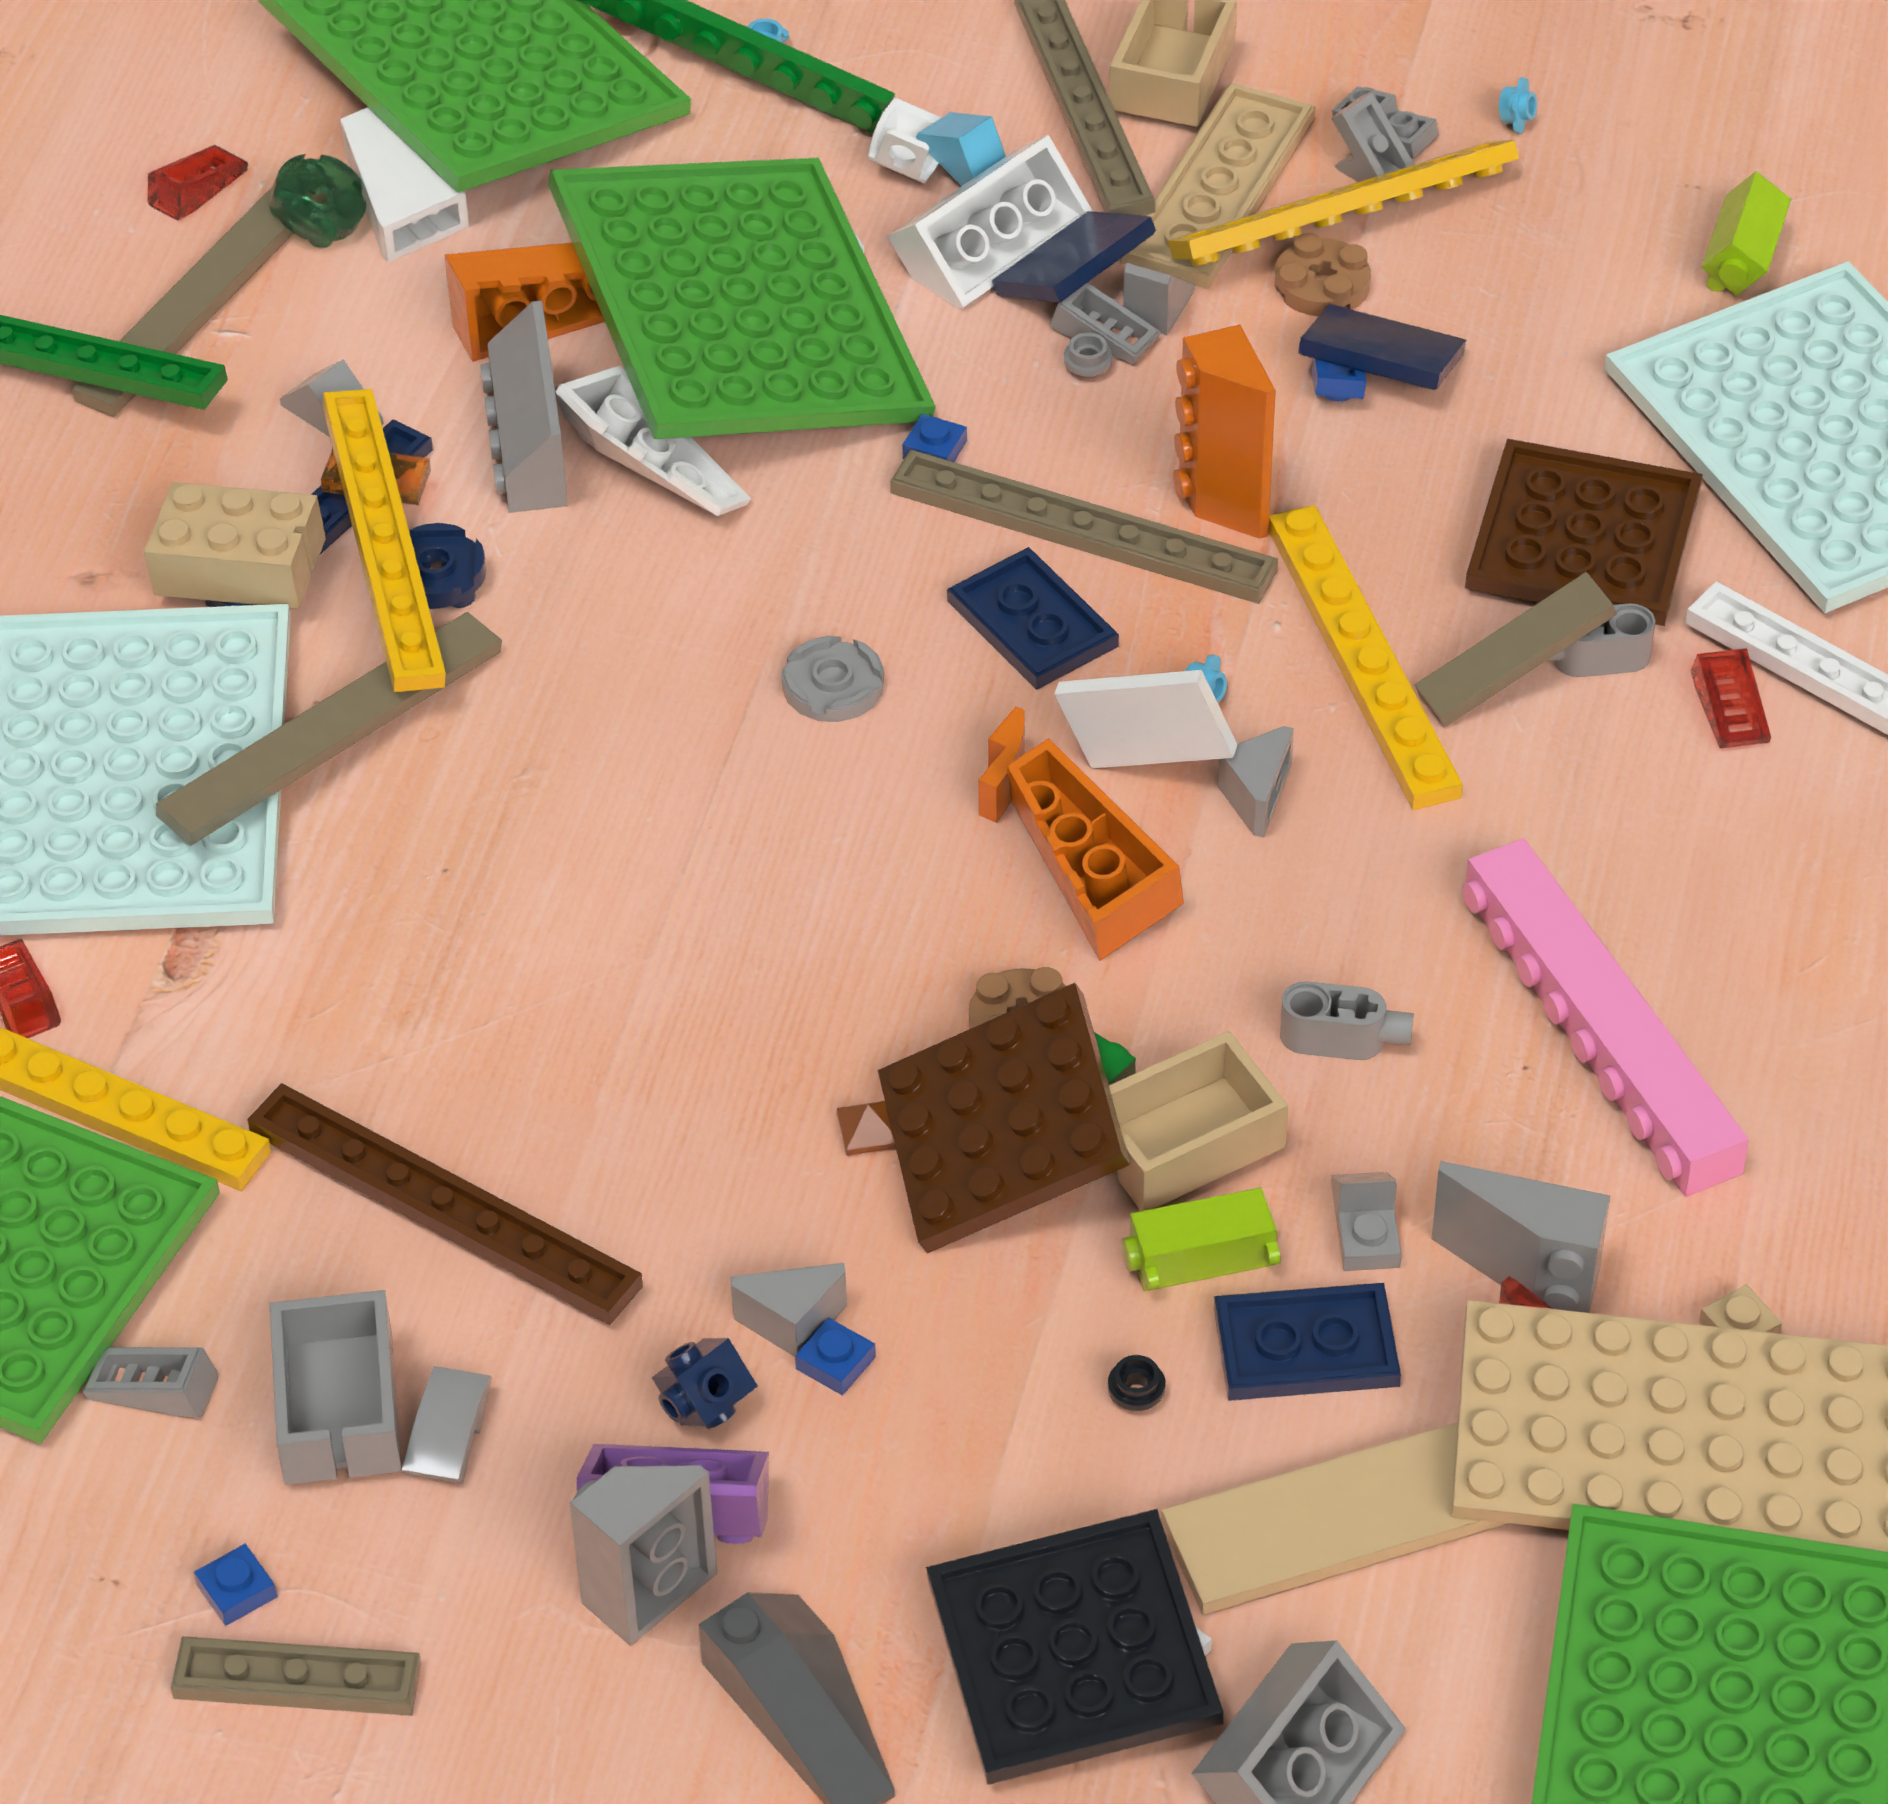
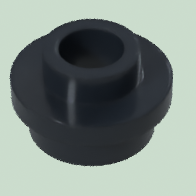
[1108,1355,1166,1411]

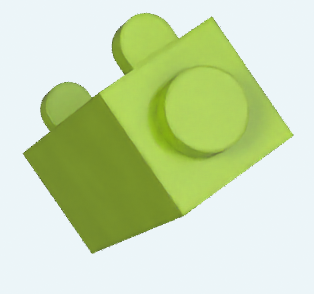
[1701,171,1791,296]
[1122,1187,1281,1292]

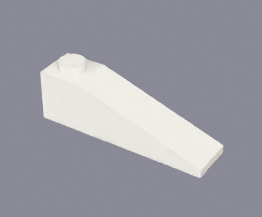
[555,366,751,516]

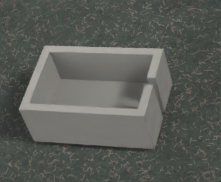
[269,1290,402,1485]

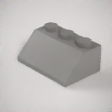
[570,1465,717,1646]
[1191,1640,1406,1804]

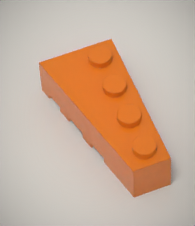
[444,242,605,362]
[1007,738,1184,961]

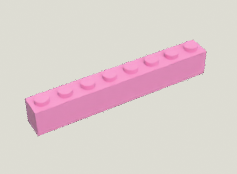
[1462,838,1749,1197]

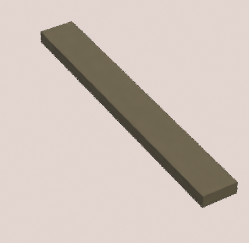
[1014,0,1155,216]
[72,165,334,417]
[890,449,1278,604]
[156,612,502,846]

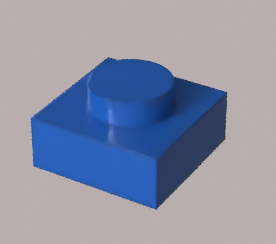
[1311,359,1367,401]
[902,414,967,462]
[795,1317,876,1396]
[194,1543,277,1626]

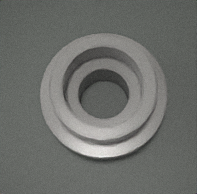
[1064,332,1112,377]

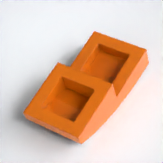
[978,706,1025,823]

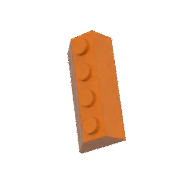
[1173,324,1276,539]

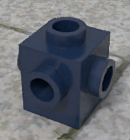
[652,1338,758,1429]

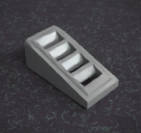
[1050,283,1161,364]
[83,1347,218,1417]

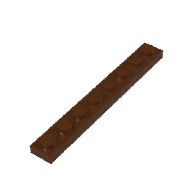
[247,1083,643,1325]

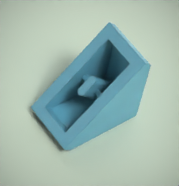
[915,112,1006,186]

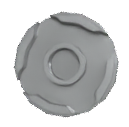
[782,636,884,722]

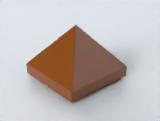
[837,1101,896,1156]

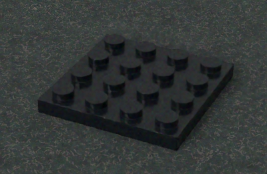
[926,1509,1224,1785]

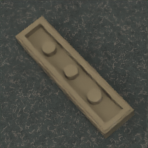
[1415,572,1617,728]
[171,1636,421,1716]

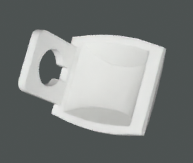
[868,98,942,183]

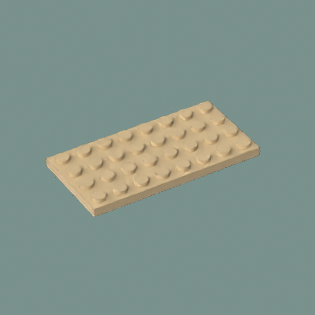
[1451,1300,1888,1552]

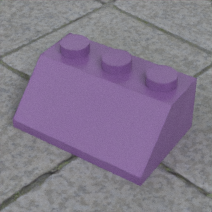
[577,1444,769,1544]

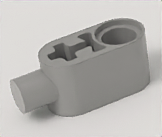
[1547,604,1655,677]
[1280,981,1414,1060]

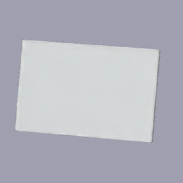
[1054,670,1237,769]

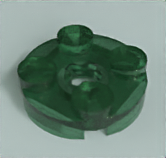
[269,154,366,248]

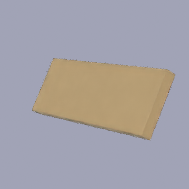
[1121,82,1315,289]
[1161,1422,1509,1615]

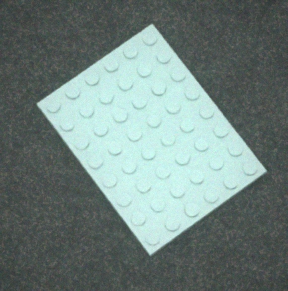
[1604,261,1888,613]
[0,604,291,935]

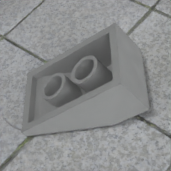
[1432,1161,1610,1313]

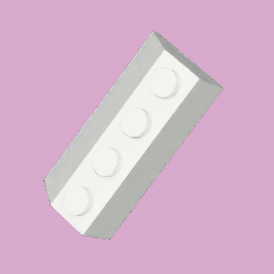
[887,135,1093,309]

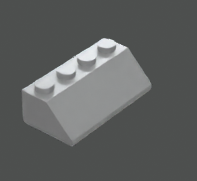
[480,300,568,513]

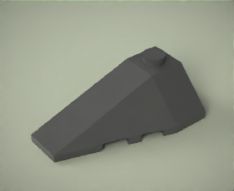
[698,1593,895,1804]

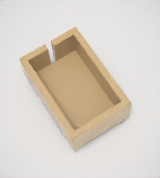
[1109,0,1237,127]
[144,482,326,609]
[1109,1031,1289,1211]

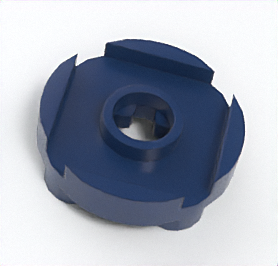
[409,523,486,609]

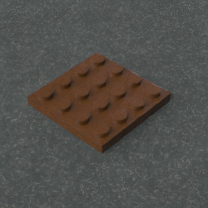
[1465,438,1703,626]
[878,983,1130,1253]

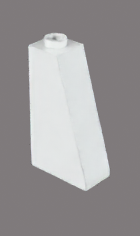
[340,107,469,263]

